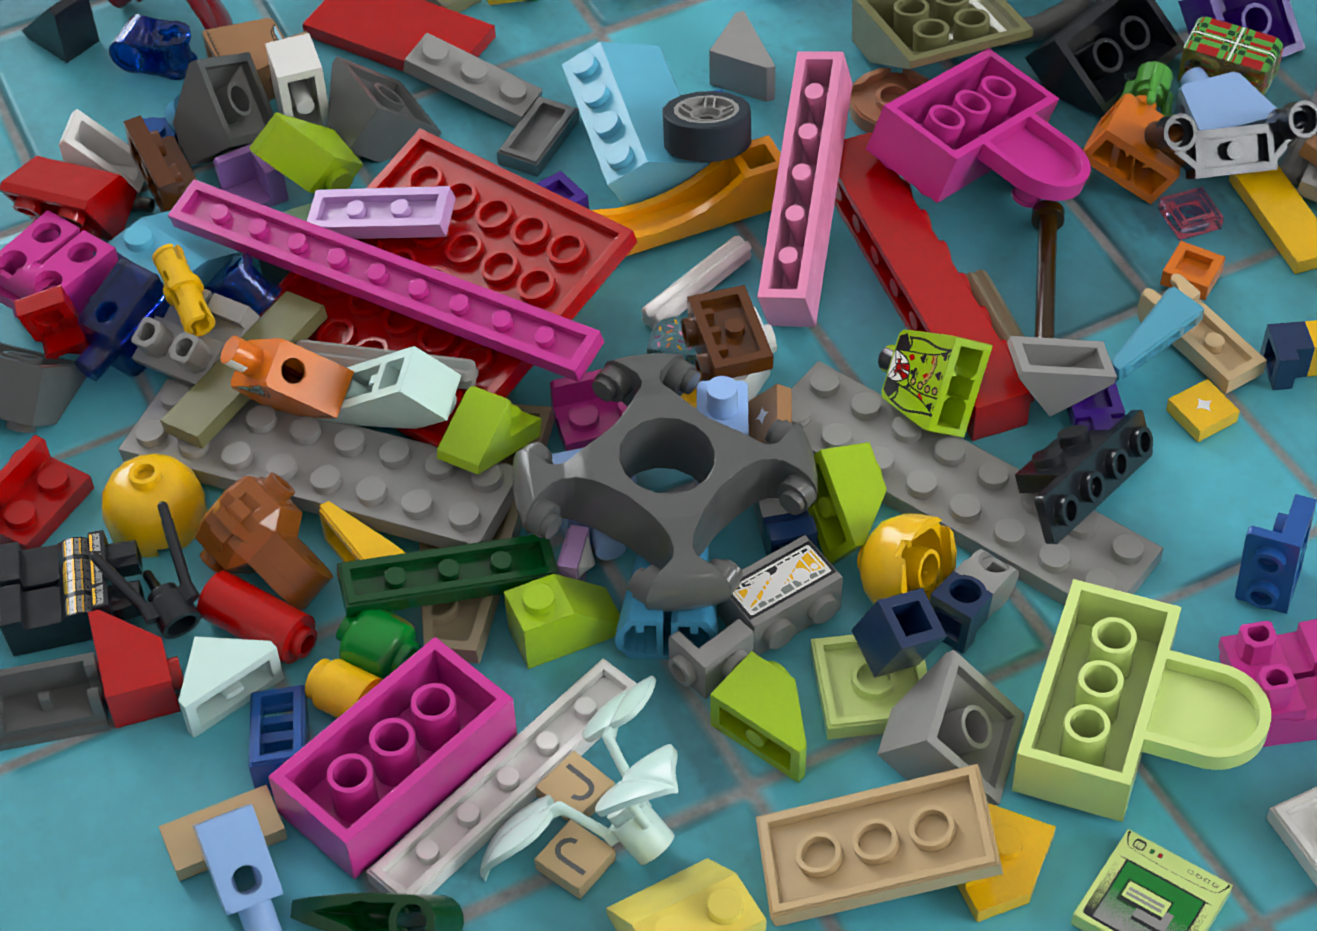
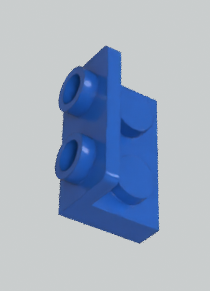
[1235,494,1317,614]

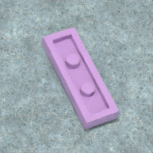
[307,186,456,239]

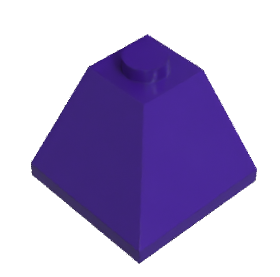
[1178,0,1305,74]

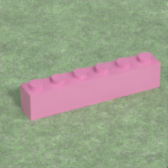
[757,51,853,327]

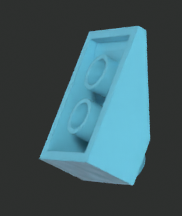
[108,211,260,316]

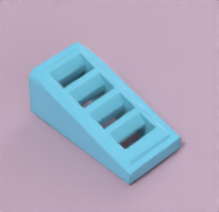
[1111,286,1204,381]

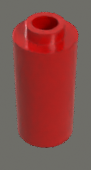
[197,570,317,664]

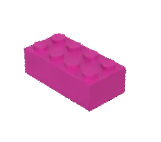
[268,637,517,879]

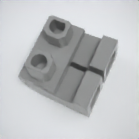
[132,289,260,386]

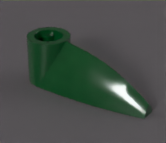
[290,893,464,931]

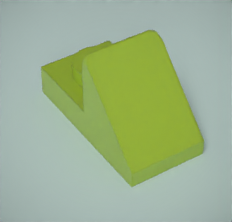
[437,386,541,475]

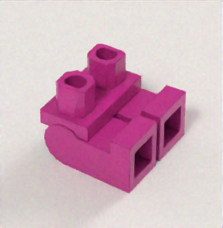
[0,210,123,318]
[1218,619,1317,747]

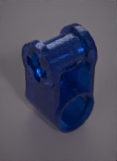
[109,15,198,80]
[204,253,282,315]

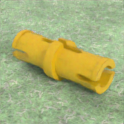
[152,243,215,337]

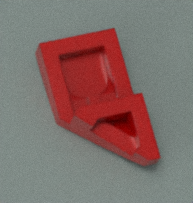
[14,285,100,364]

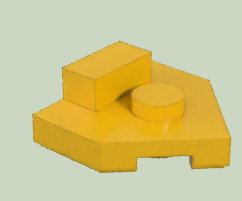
[957,803,1056,922]

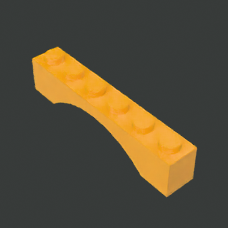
[592,135,781,256]

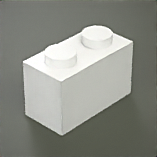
[265,33,330,128]

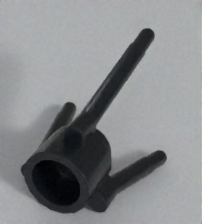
[89,501,201,639]

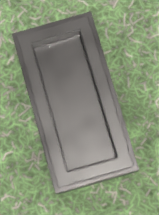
[497,96,579,177]

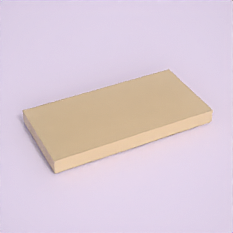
[756,764,1003,927]

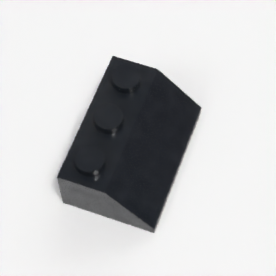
[1025,0,1185,118]

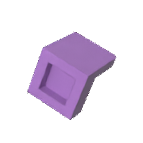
[214,144,289,207]

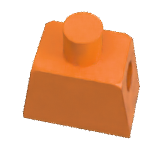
[1083,94,1180,205]

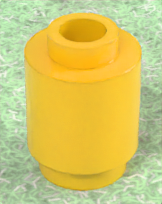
[305,658,383,718]

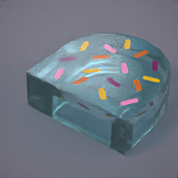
[647,317,697,366]

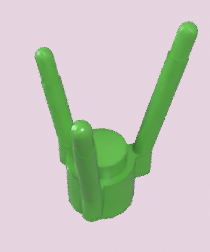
[1119,61,1174,116]

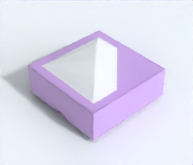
[557,525,595,582]

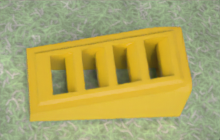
[319,501,405,562]

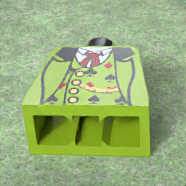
[878,329,993,438]

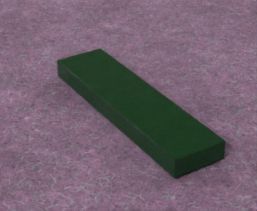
[337,534,560,618]

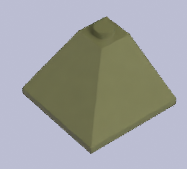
[852,0,1033,69]

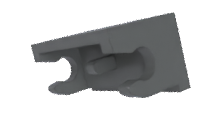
[0,652,110,751]

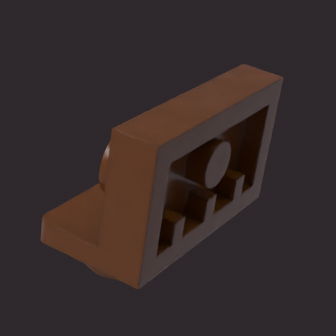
[123,115,197,213]
[681,285,774,382]

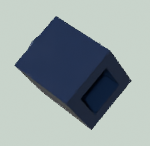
[851,588,947,678]

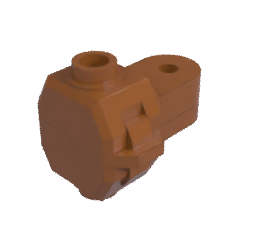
[195,472,333,610]

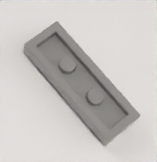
[403,33,543,127]

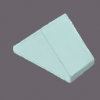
[179,637,284,738]

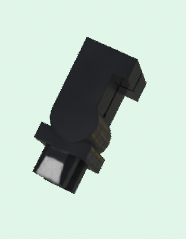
[0,530,145,657]

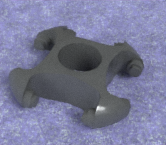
[512,353,818,611]

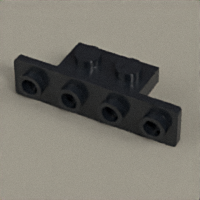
[1015,410,1153,544]

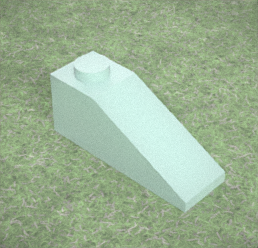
[317,346,461,429]

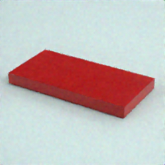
[302,0,496,71]

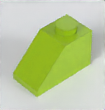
[249,112,364,194]
[807,442,887,565]
[504,574,620,669]
[710,651,807,783]

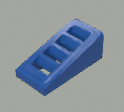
[249,685,310,796]

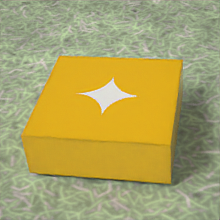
[1166,379,1240,442]

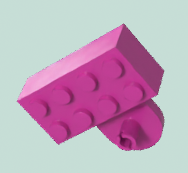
[866,48,1091,208]

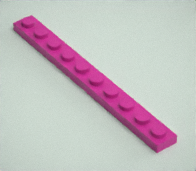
[167,179,604,382]

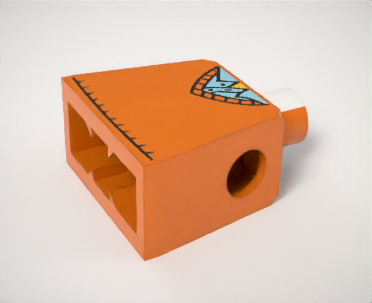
[220,335,354,419]

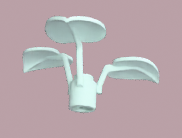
[480,675,678,882]

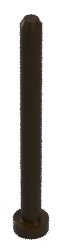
[1031,200,1065,338]

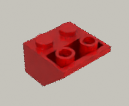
[0,155,137,240]

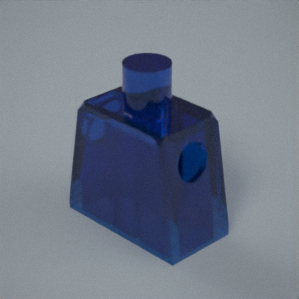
[75,257,170,381]

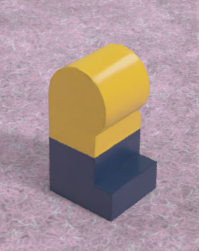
[1260,320,1317,391]

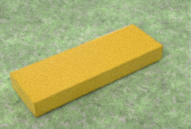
[1229,166,1317,274]

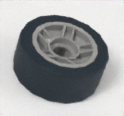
[662,91,752,162]

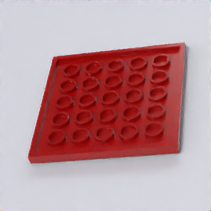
[254,129,638,448]

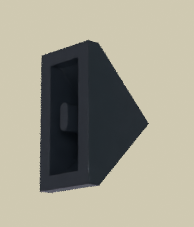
[22,0,100,63]

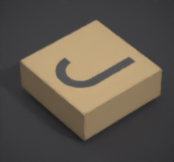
[535,751,615,826]
[534,819,616,899]

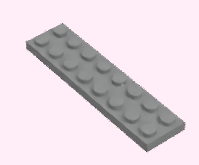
[791,361,1163,606]
[118,378,514,548]

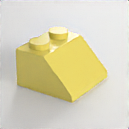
[606,858,766,931]

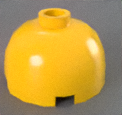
[102,453,207,558]
[857,514,957,604]

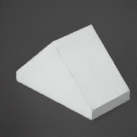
[59,109,144,194]

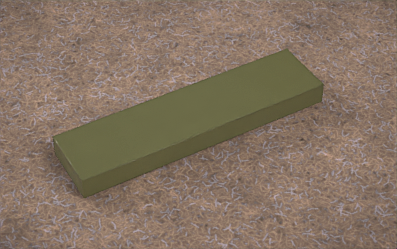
[160,291,328,449]

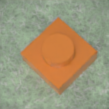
[1160,241,1226,301]

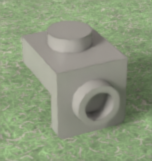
[668,619,754,699]

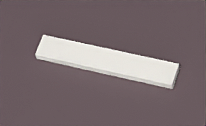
[366,658,637,895]

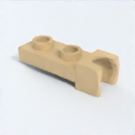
[1137,274,1267,394]

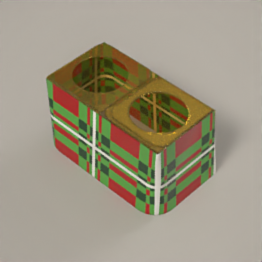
[1177,17,1284,96]

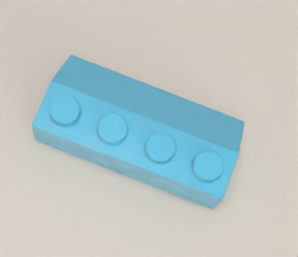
[562,42,710,206]

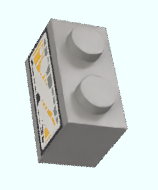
[717,535,843,656]

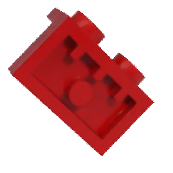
[0,435,94,550]

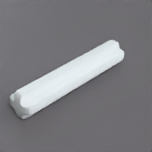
[641,236,752,331]

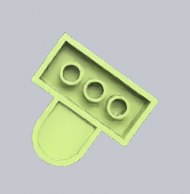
[1012,579,1271,822]

